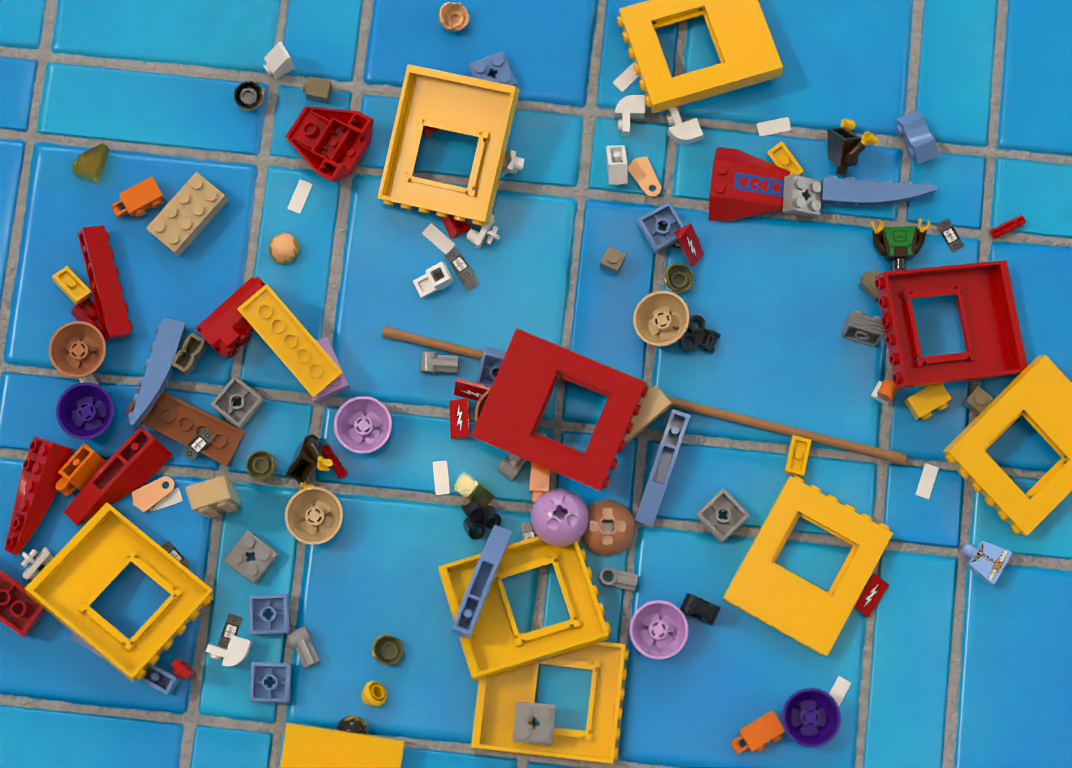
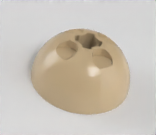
[633,291,690,347]
[285,487,343,545]

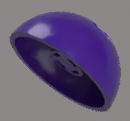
[56,382,114,440]
[782,688,841,748]

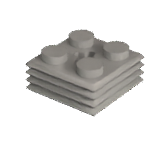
[783,174,822,219]
[841,310,885,347]
[210,376,265,429]
[695,488,750,543]
[224,530,279,584]
[513,702,556,745]

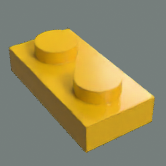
[767,141,804,176]
[52,266,92,305]
[784,435,811,478]

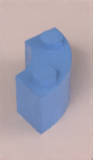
[895,111,939,164]

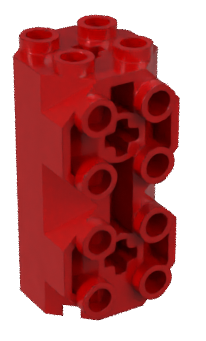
[195,276,265,359]

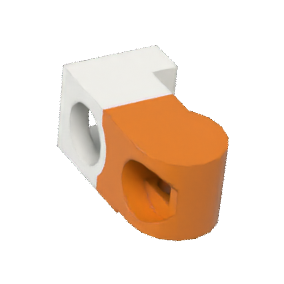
[870,379,898,406]

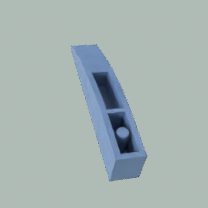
[821,175,937,207]
[127,317,187,430]
[634,409,690,527]
[451,525,513,640]
[70,633,180,696]

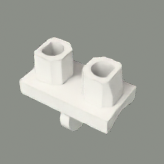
[500,150,524,176]
[466,214,500,250]
[21,547,54,580]

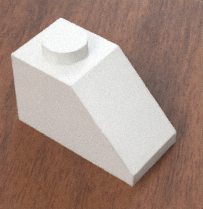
[264,42,295,79]
[606,145,628,185]

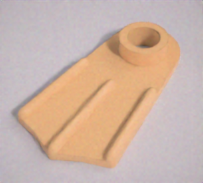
[627,156,661,197]
[131,476,175,512]

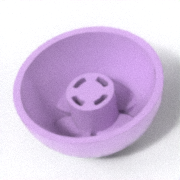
[334,396,392,454]
[531,489,589,546]
[630,600,688,659]

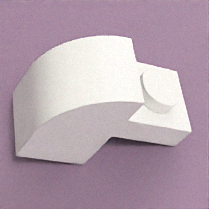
[614,95,645,137]
[666,107,703,145]
[413,262,454,298]
[206,635,253,666]

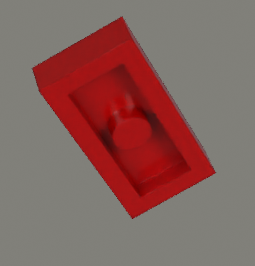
[171,659,197,679]

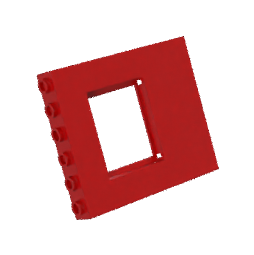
[875,260,1027,389]
[471,328,649,491]

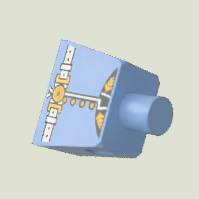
[961,541,1012,586]

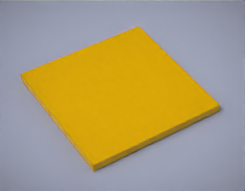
[280,722,405,768]

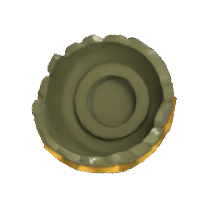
[664,263,694,293]
[245,450,277,481]
[372,634,404,666]

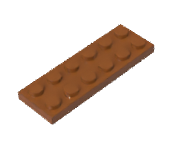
[125,387,246,466]

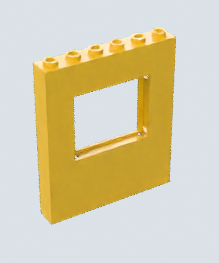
[617,0,783,113]
[377,64,520,226]
[942,355,1072,536]
[722,475,893,657]
[25,502,213,683]
[438,536,611,682]
[471,632,629,764]

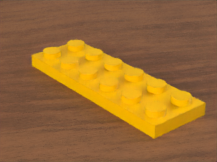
[237,284,343,398]

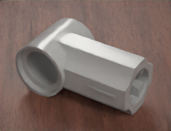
[420,352,459,374]
[497,453,527,481]
[598,567,638,591]
[287,626,320,668]

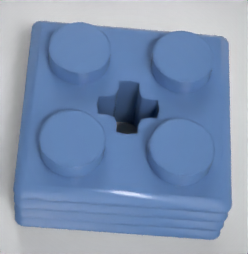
[469,51,516,86]
[637,202,684,253]
[476,346,506,387]
[248,594,290,635]
[249,662,292,703]

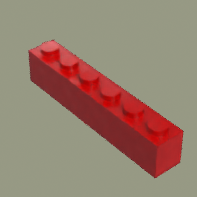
[77,225,132,341]

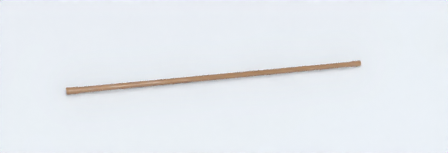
[382,326,907,465]

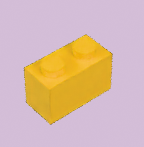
[904,384,952,421]

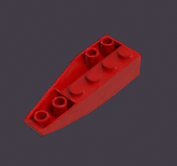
[63,426,173,526]
[4,436,72,555]

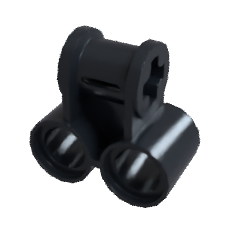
[679,315,721,353]
[461,496,502,540]
[680,593,720,626]

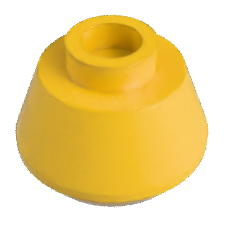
[361,681,387,707]

